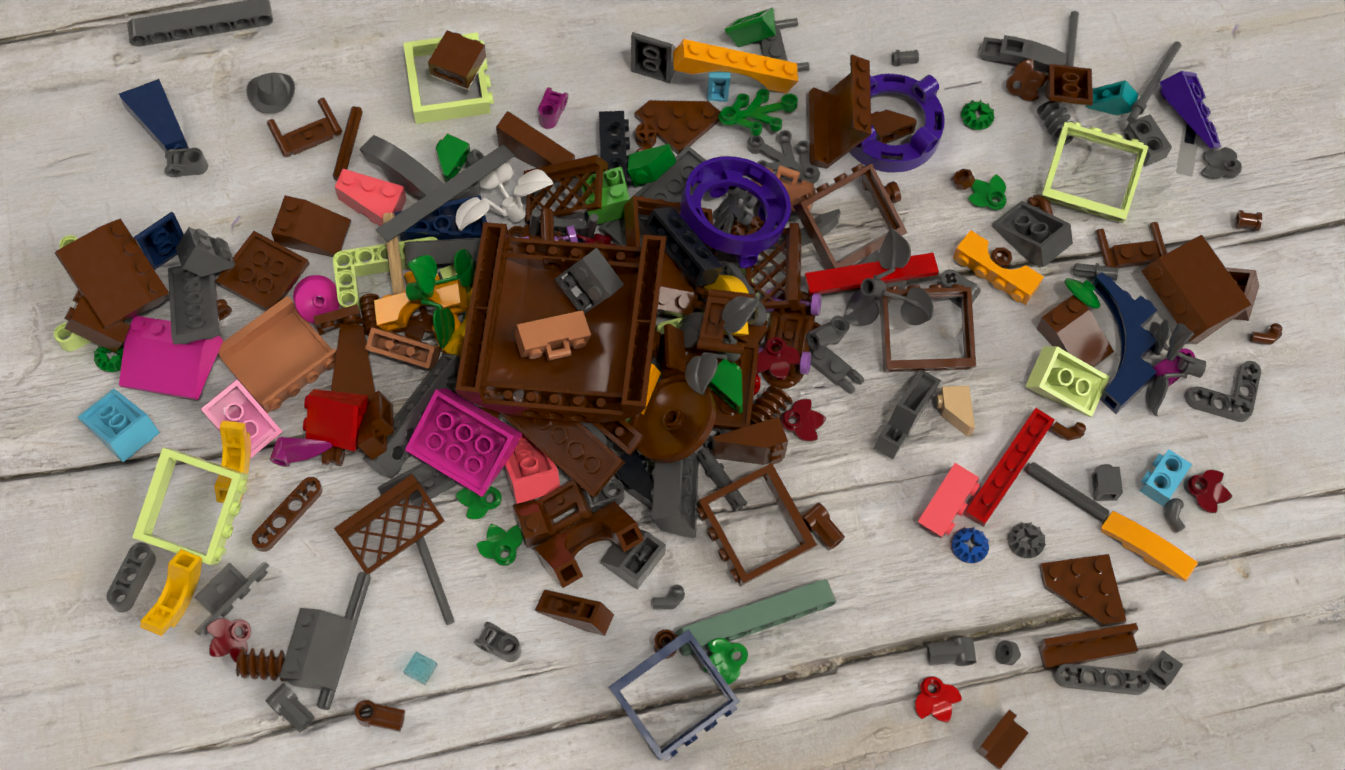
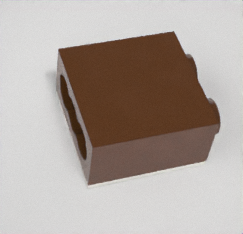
[428,30,486,90]

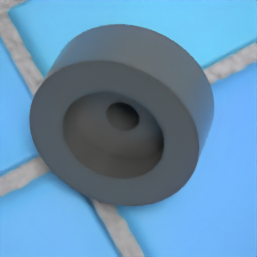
[465,149,484,168]
[995,640,1021,666]

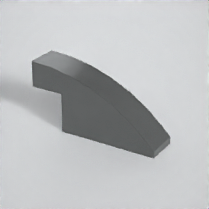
[359,135,444,198]
[873,370,941,459]

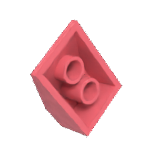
[504,434,560,504]

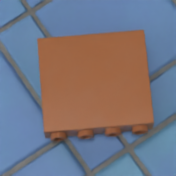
[217,296,336,414]

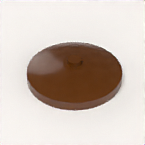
[630,375,716,463]

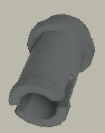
[892,50,919,66]

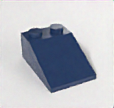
[134,212,184,270]

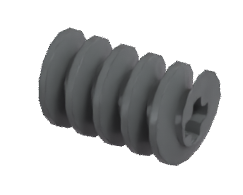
[1037,101,1074,146]

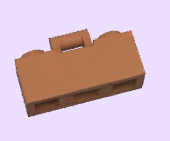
[747,165,817,213]
[514,310,591,361]
[365,327,442,369]

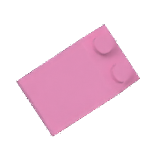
[200,379,283,459]

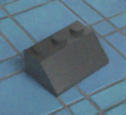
[279,608,355,691]

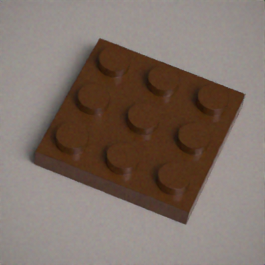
[215,231,310,311]

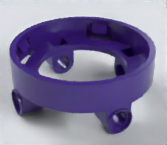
[849,74,945,173]
[680,156,791,268]

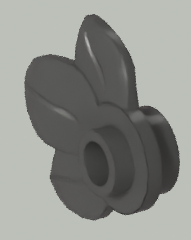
[1201,147,1242,179]

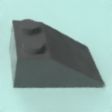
[631,32,676,83]
[992,201,1073,267]

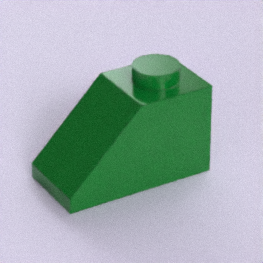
[436,133,470,183]
[628,144,676,186]
[707,359,743,415]

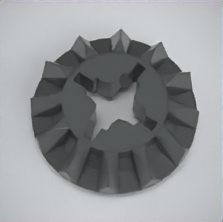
[1008,522,1046,558]

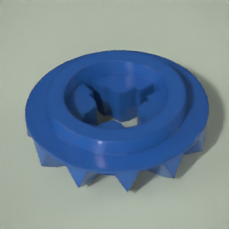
[952,527,989,563]

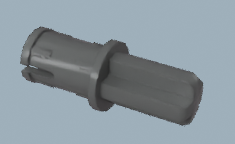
[1073,263,1118,281]

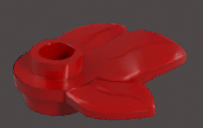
[915,676,962,723]

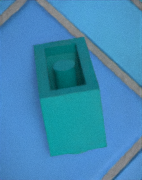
[1086,80,1139,116]

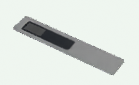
[1176,120,1199,177]

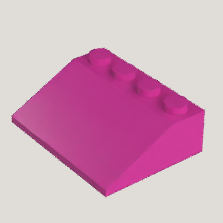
[119,316,223,400]
[405,388,523,497]

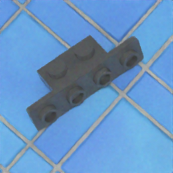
[378,462,456,506]
[194,562,269,636]

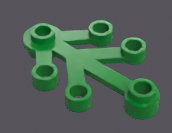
[719,89,798,136]

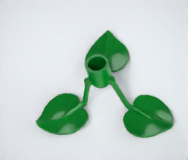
[406,249,476,348]

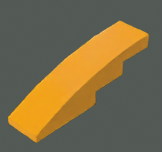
[1101,511,1198,582]

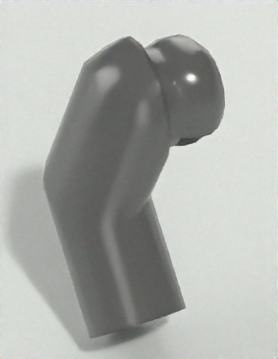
[1164,498,1186,533]
[653,585,685,609]

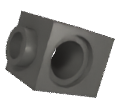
[1091,464,1123,501]
[1145,650,1183,690]

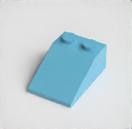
[78,389,160,462]

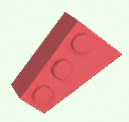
[335,169,407,226]
[918,463,980,538]

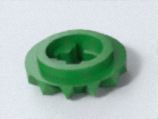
[961,100,995,130]
[93,341,125,372]

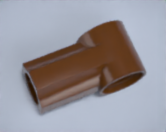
[801,502,845,551]
[355,700,406,732]

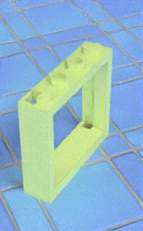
[403,32,494,124]
[1041,122,1149,223]
[132,448,249,565]

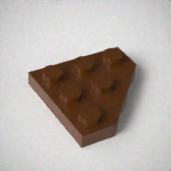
[634,100,721,155]
[1039,554,1127,627]

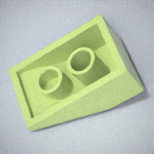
[1025,346,1109,417]

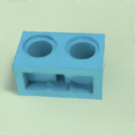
[707,72,731,102]
[1140,449,1192,507]

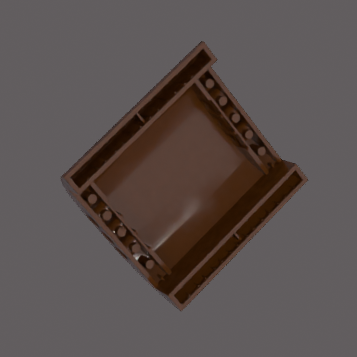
[455,222,666,423]

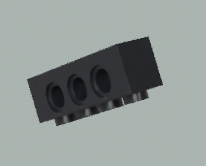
[599,111,632,190]
[644,207,724,287]

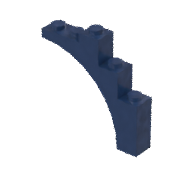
[1093,272,1158,414]

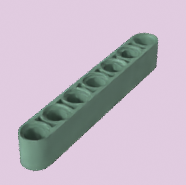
[675,580,836,656]

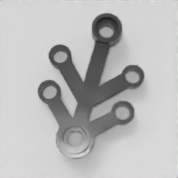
[747,130,820,183]
[712,186,757,234]

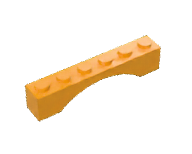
[673,39,798,94]

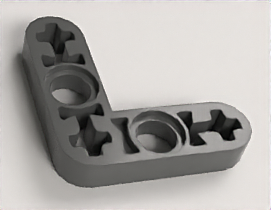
[1186,361,1261,422]

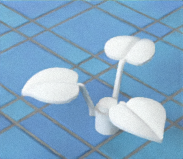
[456,163,553,231]

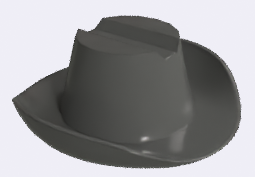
[246,73,295,113]

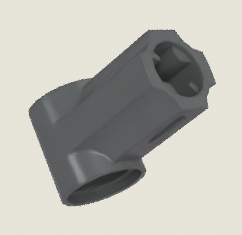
[806,316,850,351]
[927,637,977,666]
[265,683,315,733]

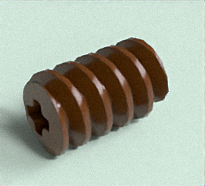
[750,385,793,425]
[236,647,285,682]

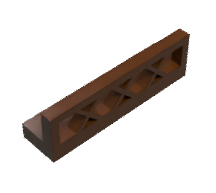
[1038,623,1139,670]

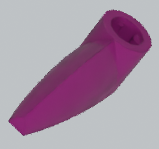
[270,437,333,467]

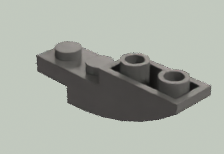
[980,35,1067,72]

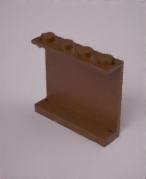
[809,54,872,169]

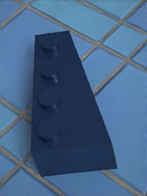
[394,195,487,241]

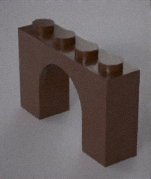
[64,290,130,353]
[534,501,644,588]

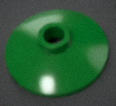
[1064,278,1101,309]

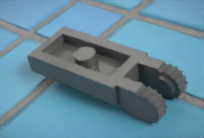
[809,347,864,394]

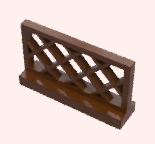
[524,155,608,223]
[746,223,802,311]
[334,474,446,574]

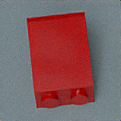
[303,389,368,451]

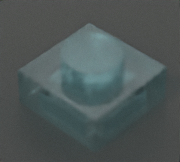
[403,651,438,685]

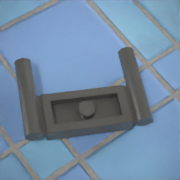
[760,18,810,72]
[529,209,598,238]

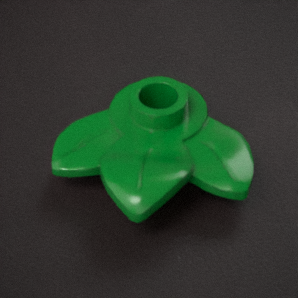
[968,174,1007,210]
[456,486,502,519]
[477,524,522,566]
[702,638,748,685]

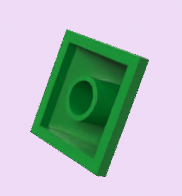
[725,7,776,47]

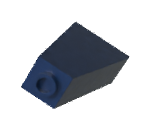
[119,79,189,152]

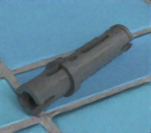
[697,448,748,512]

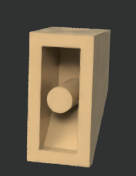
[936,386,975,436]

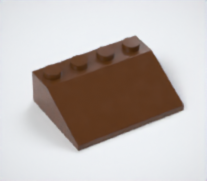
[55,218,169,329]
[1141,235,1253,344]

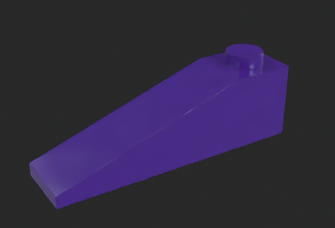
[1159,71,1221,149]

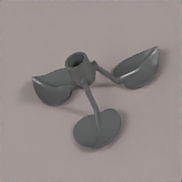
[843,229,934,326]
[678,296,760,395]
[1149,319,1206,416]

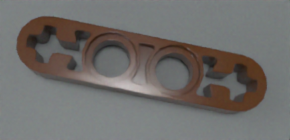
[252,477,323,552]

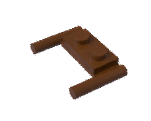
[267,98,342,157]
[1096,222,1167,268]
[697,289,755,355]

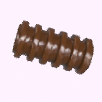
[359,293,381,336]

